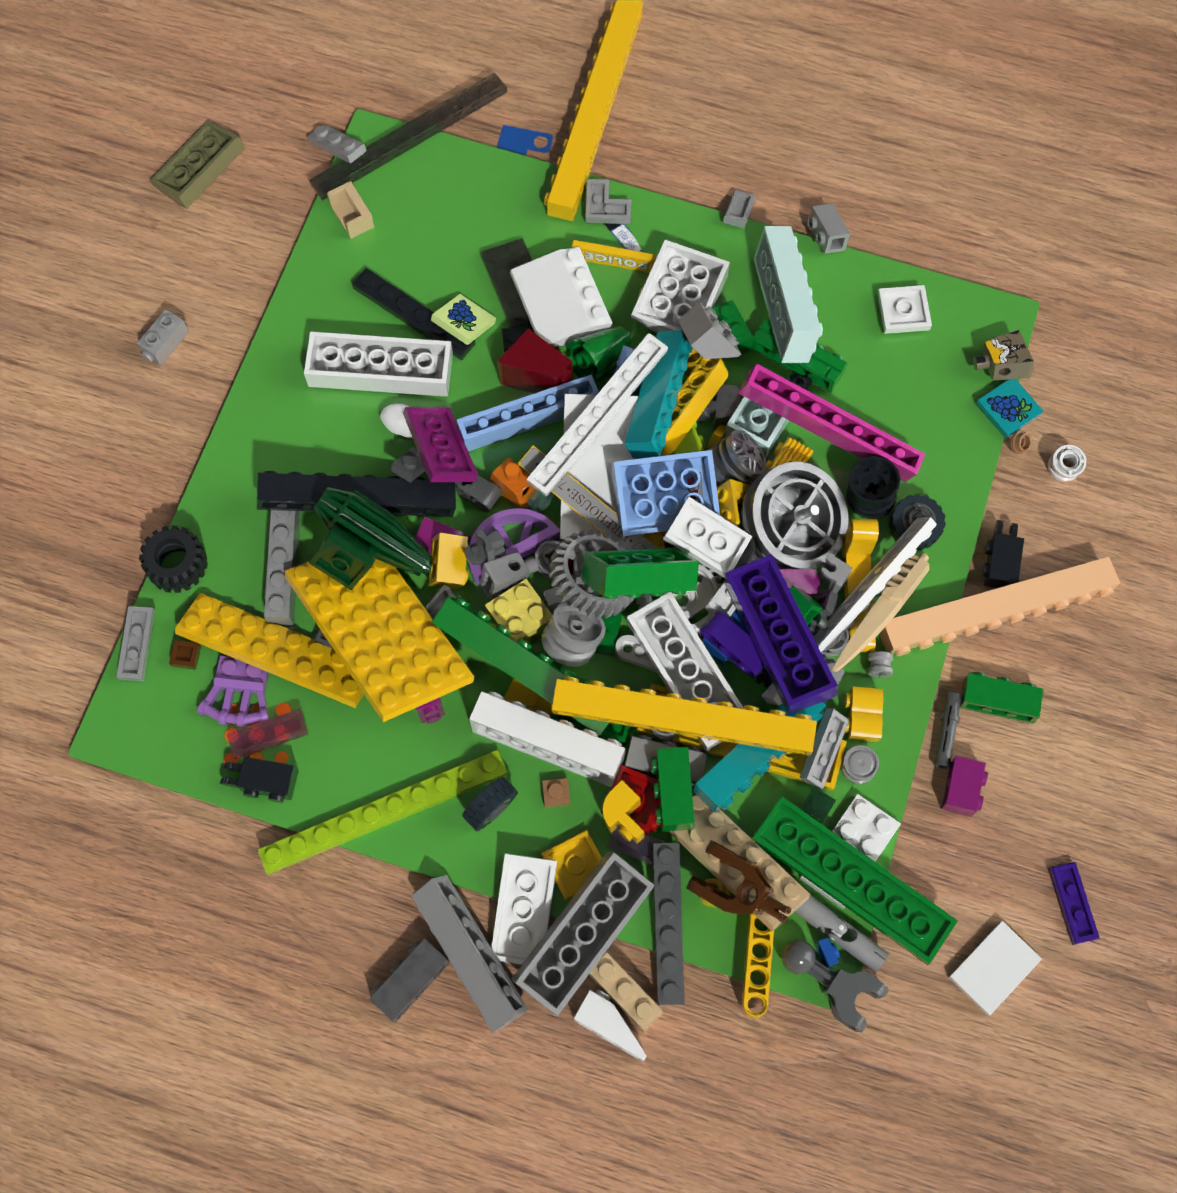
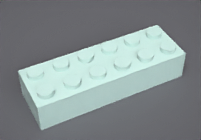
[754,226,823,363]

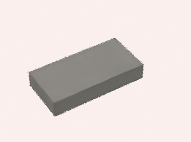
[723,190,756,229]

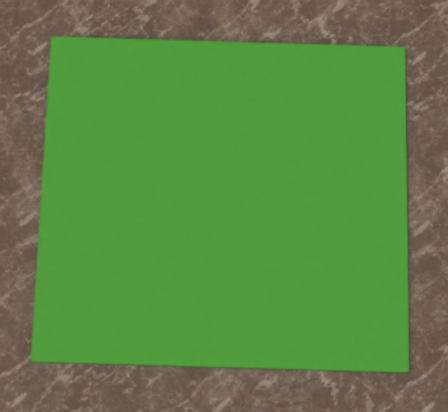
[69,109,1040,1010]

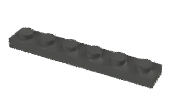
[653,843,685,1005]

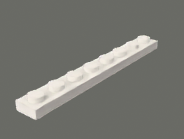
[527,333,668,496]

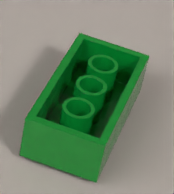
[582,547,699,599]

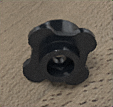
[789,373,812,391]

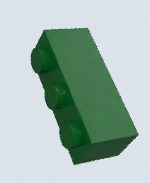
[960,672,1044,724]
[652,747,695,832]

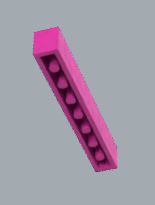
[738,364,925,482]

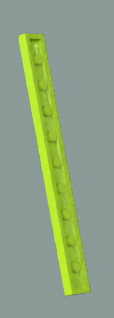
[258,750,508,875]

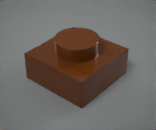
[169,640,201,670]

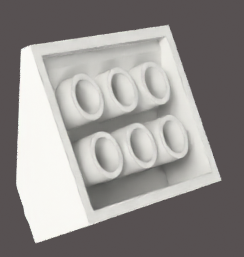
[631,240,730,333]
[510,247,612,347]

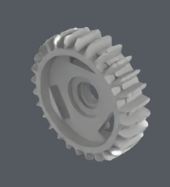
[549,530,634,619]

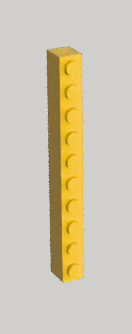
[552,676,817,755]

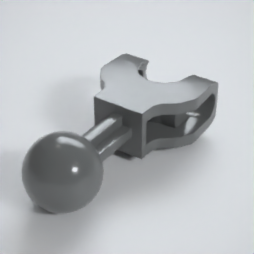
[781,940,888,1033]

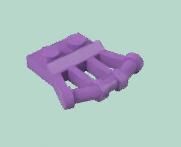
[197,656,270,727]

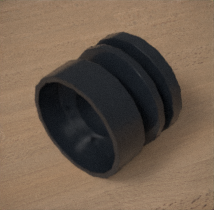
[846,456,901,519]

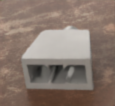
[479,553,539,602]

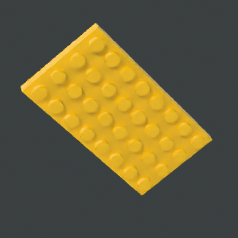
[285,559,474,722]

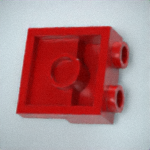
[601,765,660,836]

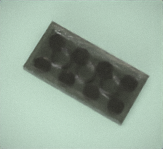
[480,238,532,328]

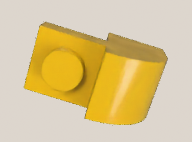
[603,780,645,844]

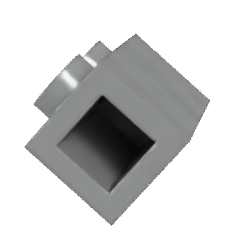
[807,204,850,254]
[137,309,189,366]

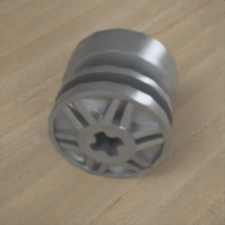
[707,430,766,487]

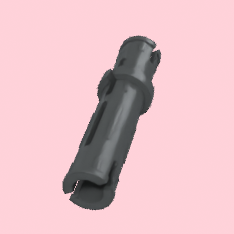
[934,692,963,769]

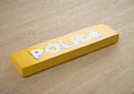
[572,240,658,273]

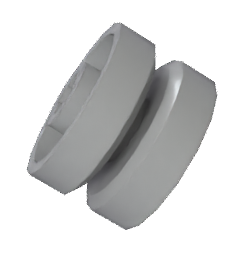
[541,602,606,667]

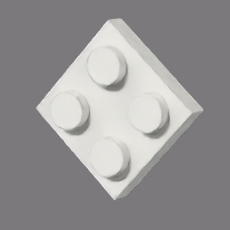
[878,285,932,334]

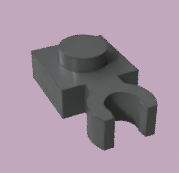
[808,590,838,634]

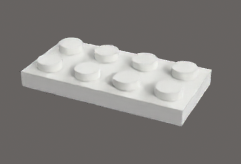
[800,794,901,909]
[491,853,557,964]

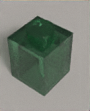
[800,787,836,824]

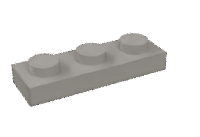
[307,124,367,164]
[116,606,155,682]
[800,708,849,790]

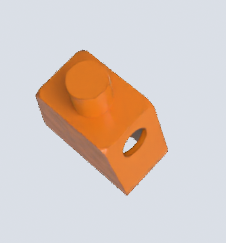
[490,458,539,509]

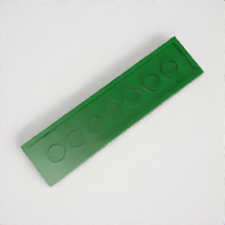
[752,796,958,966]

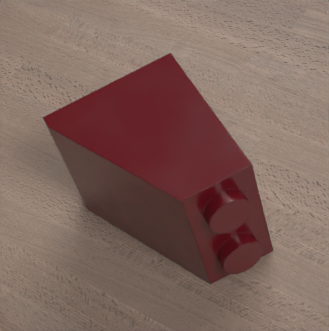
[497,328,573,393]

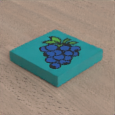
[976,379,1044,439]

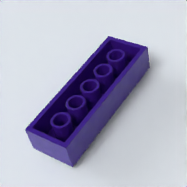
[725,554,838,716]

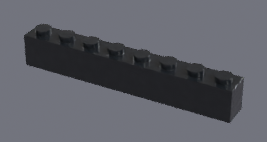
[257,471,456,517]

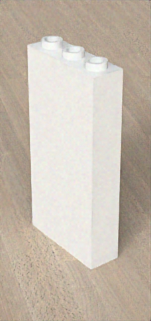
[560,394,638,542]

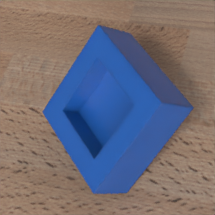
[815,938,840,969]

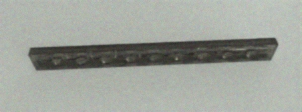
[309,72,507,201]

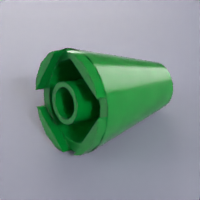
[566,326,631,382]

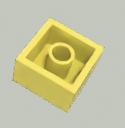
[485,579,552,643]

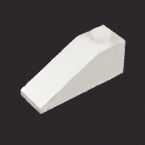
[574,989,647,1062]

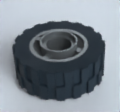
[889,494,946,551]
[462,776,518,832]

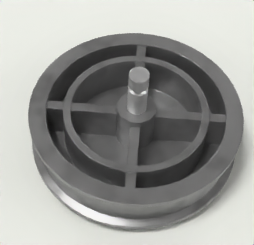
[741,462,848,569]

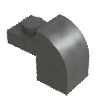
[697,385,741,429]

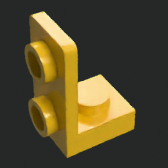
[717,479,750,526]

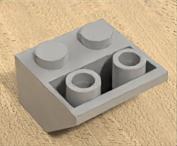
[678,302,741,359]

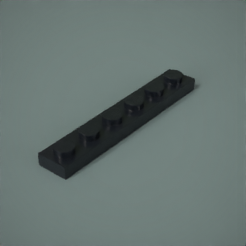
[352,268,476,361]

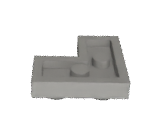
[586,179,631,224]

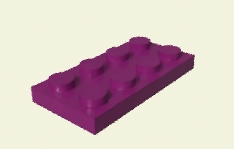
[403,407,478,482]

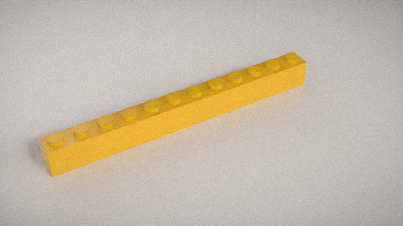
[544,0,643,221]

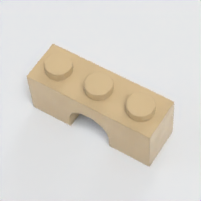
[588,953,664,1033]

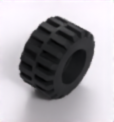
[139,525,208,593]

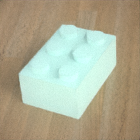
[724,397,789,459]

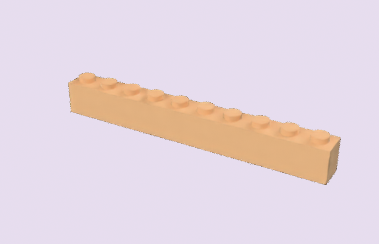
[879,557,1120,657]

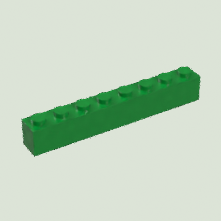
[432,596,610,736]

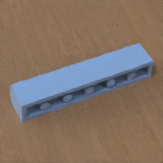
[457,374,599,451]

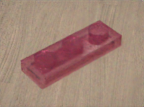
[227,709,309,759]

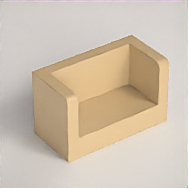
[327,181,374,239]

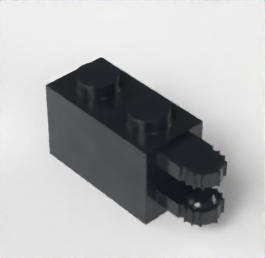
[981,520,1024,588]
[220,757,298,803]

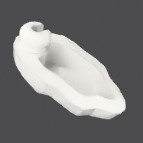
[380,404,413,439]

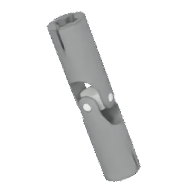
[794,895,889,973]

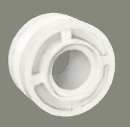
[1048,445,1086,482]

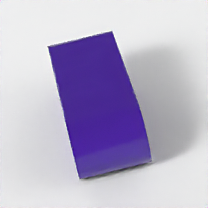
[700,611,764,678]

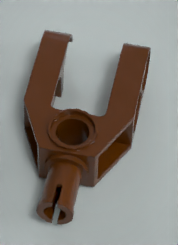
[686,840,791,923]

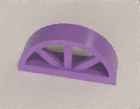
[469,508,560,585]

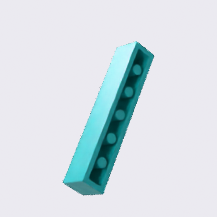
[624,330,693,459]
[693,702,826,813]

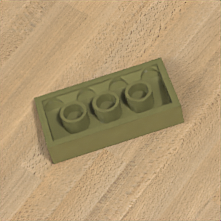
[150,121,245,209]

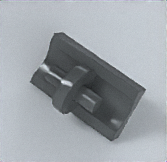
[465,529,506,565]

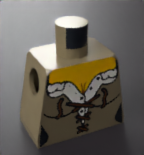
[973,330,1034,380]

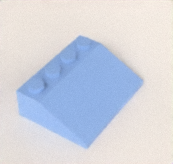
[610,450,720,536]

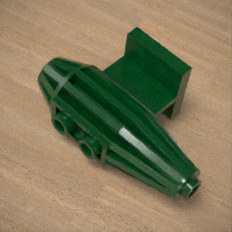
[309,487,433,590]

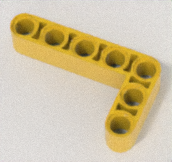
[661,348,728,456]
[842,519,879,652]
[699,879,774,1019]

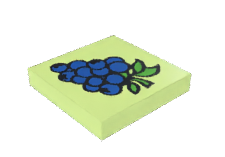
[431,294,496,345]

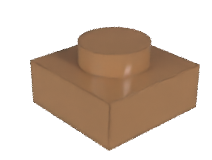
[542,778,570,808]

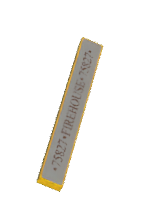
[518,445,659,550]

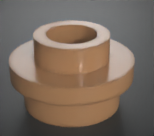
[1010,430,1032,454]

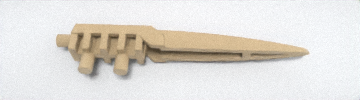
[831,553,929,672]

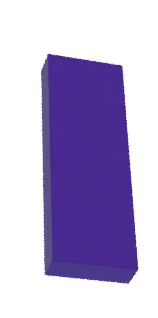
[1049,862,1100,945]

